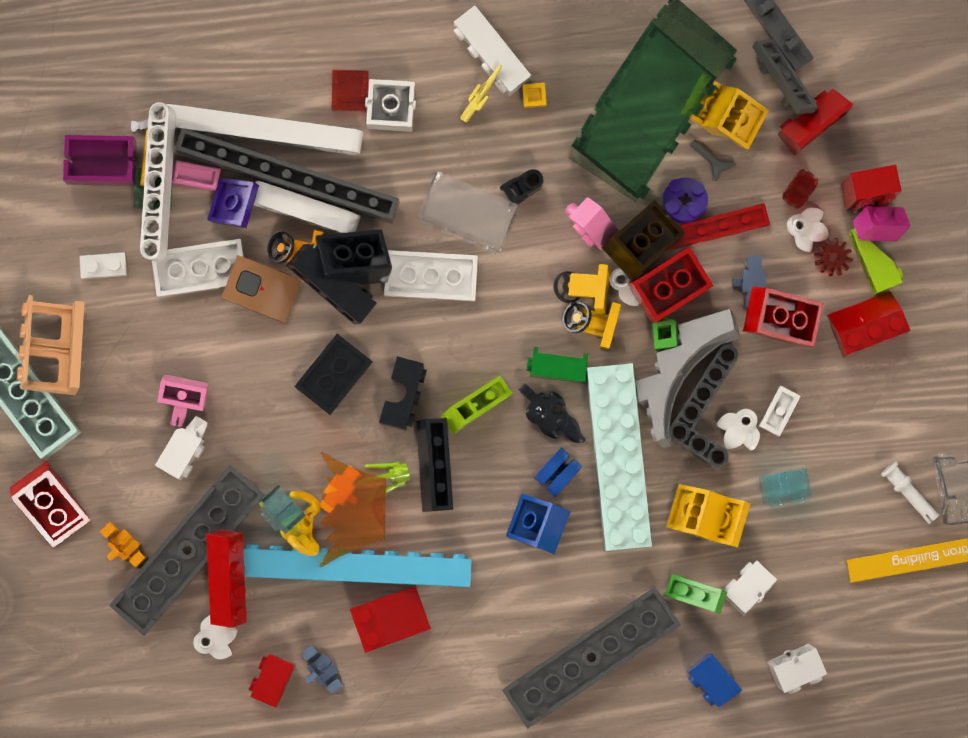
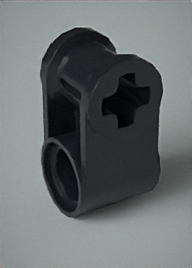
[500,169,544,207]

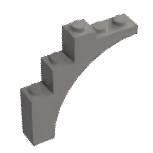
[635,309,740,448]

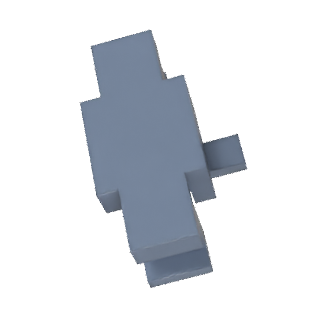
[732,256,766,308]
[301,645,344,694]

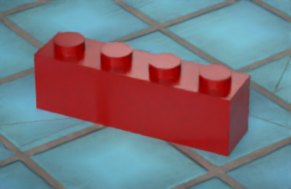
[206,530,247,628]

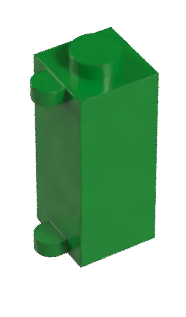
[526,347,588,384]

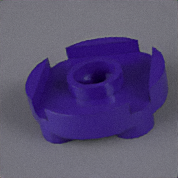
[663,178,708,224]

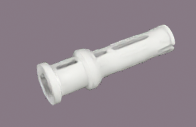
[881,461,940,524]

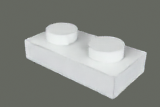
[80,252,128,280]
[759,385,801,437]

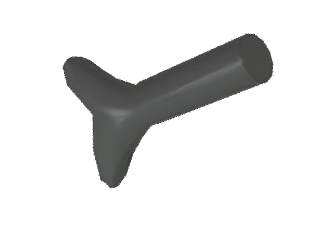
[690,139,736,181]

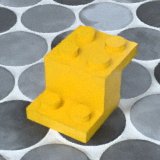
[681,74,769,150]
[666,484,751,548]

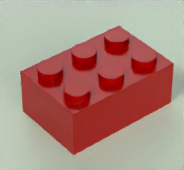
[841,164,902,213]
[627,247,713,323]
[743,287,824,347]

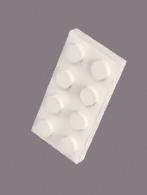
[151,239,244,298]
[384,250,478,302]

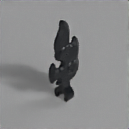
[519,383,586,443]

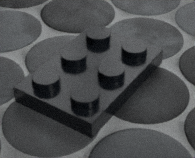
[294,334,373,415]

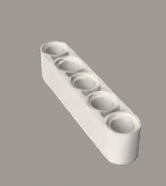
[254,181,361,234]

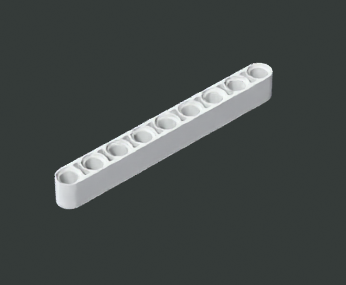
[162,104,363,155]

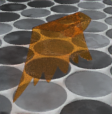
[319,452,386,567]

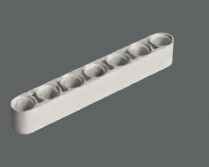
[140,102,176,262]

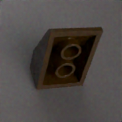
[601,200,685,281]

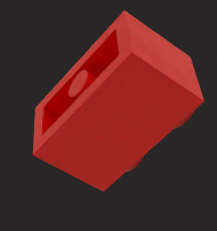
[249,653,296,708]

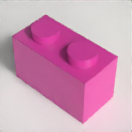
[853,206,911,241]

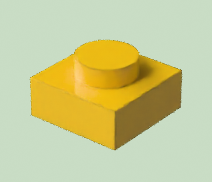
[522,83,547,108]

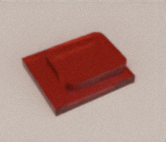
[331,70,369,111]

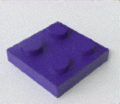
[207,177,259,229]

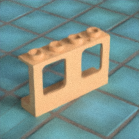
[17,295,84,395]

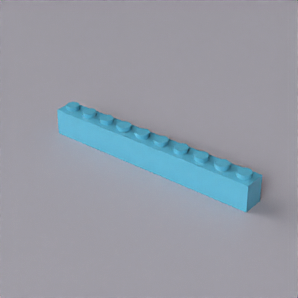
[244,544,472,587]

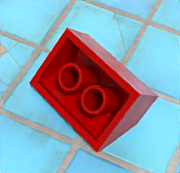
[778,89,853,155]
[826,291,911,358]

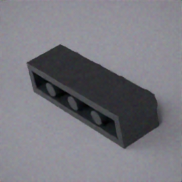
[286,244,377,324]
[416,418,454,512]

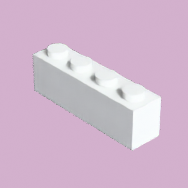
[453,6,531,96]

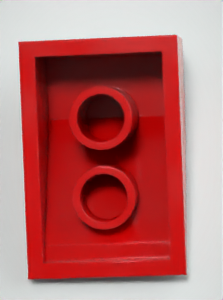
[10,461,90,547]
[350,586,431,653]

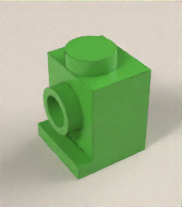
[653,318,680,352]

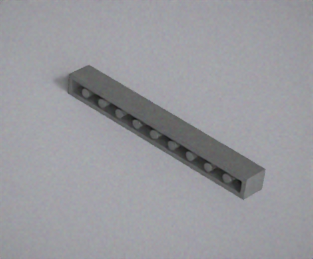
[175,128,400,224]

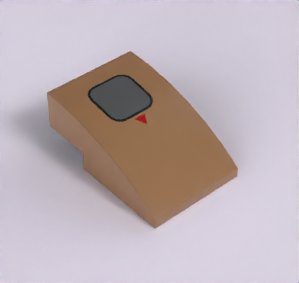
[221,255,302,324]

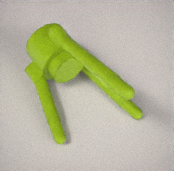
[358,461,410,502]

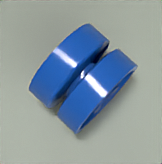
[534,447,583,497]

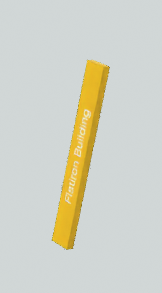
[846,538,968,583]

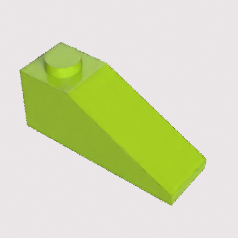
[848,228,904,295]
[440,376,513,435]

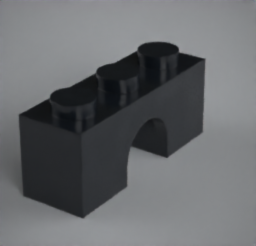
[379,356,427,431]

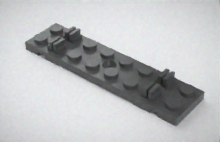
[109,465,265,636]
[502,587,681,729]

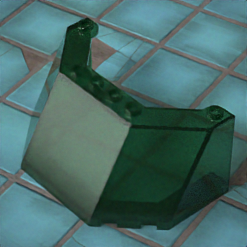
[569,0,737,202]

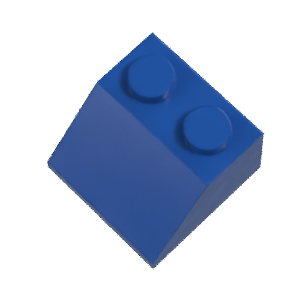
[506,494,571,554]
[688,653,742,707]

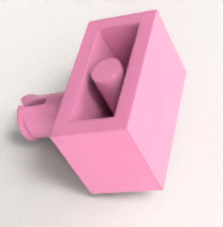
[565,197,619,250]
[157,374,209,427]

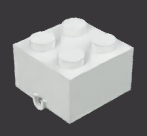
[365,79,416,132]
[724,561,777,616]
[767,644,827,694]

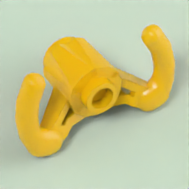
[280,490,321,556]

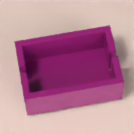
[63,135,137,186]

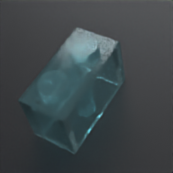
[759,469,811,507]
[258,485,306,534]

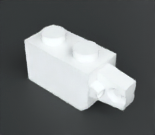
[155,416,208,480]

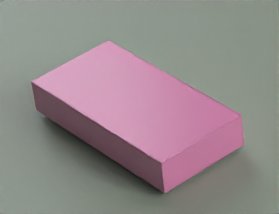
[172,160,221,191]

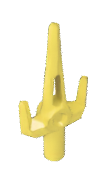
[460,65,502,123]

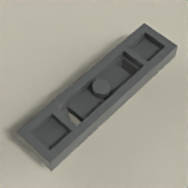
[744,0,814,71]
[752,39,818,115]

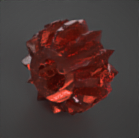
[782,169,818,209]
[814,238,853,277]

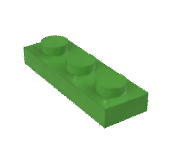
[664,574,728,614]

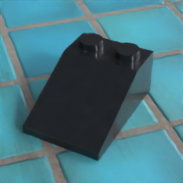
[315,229,392,285]

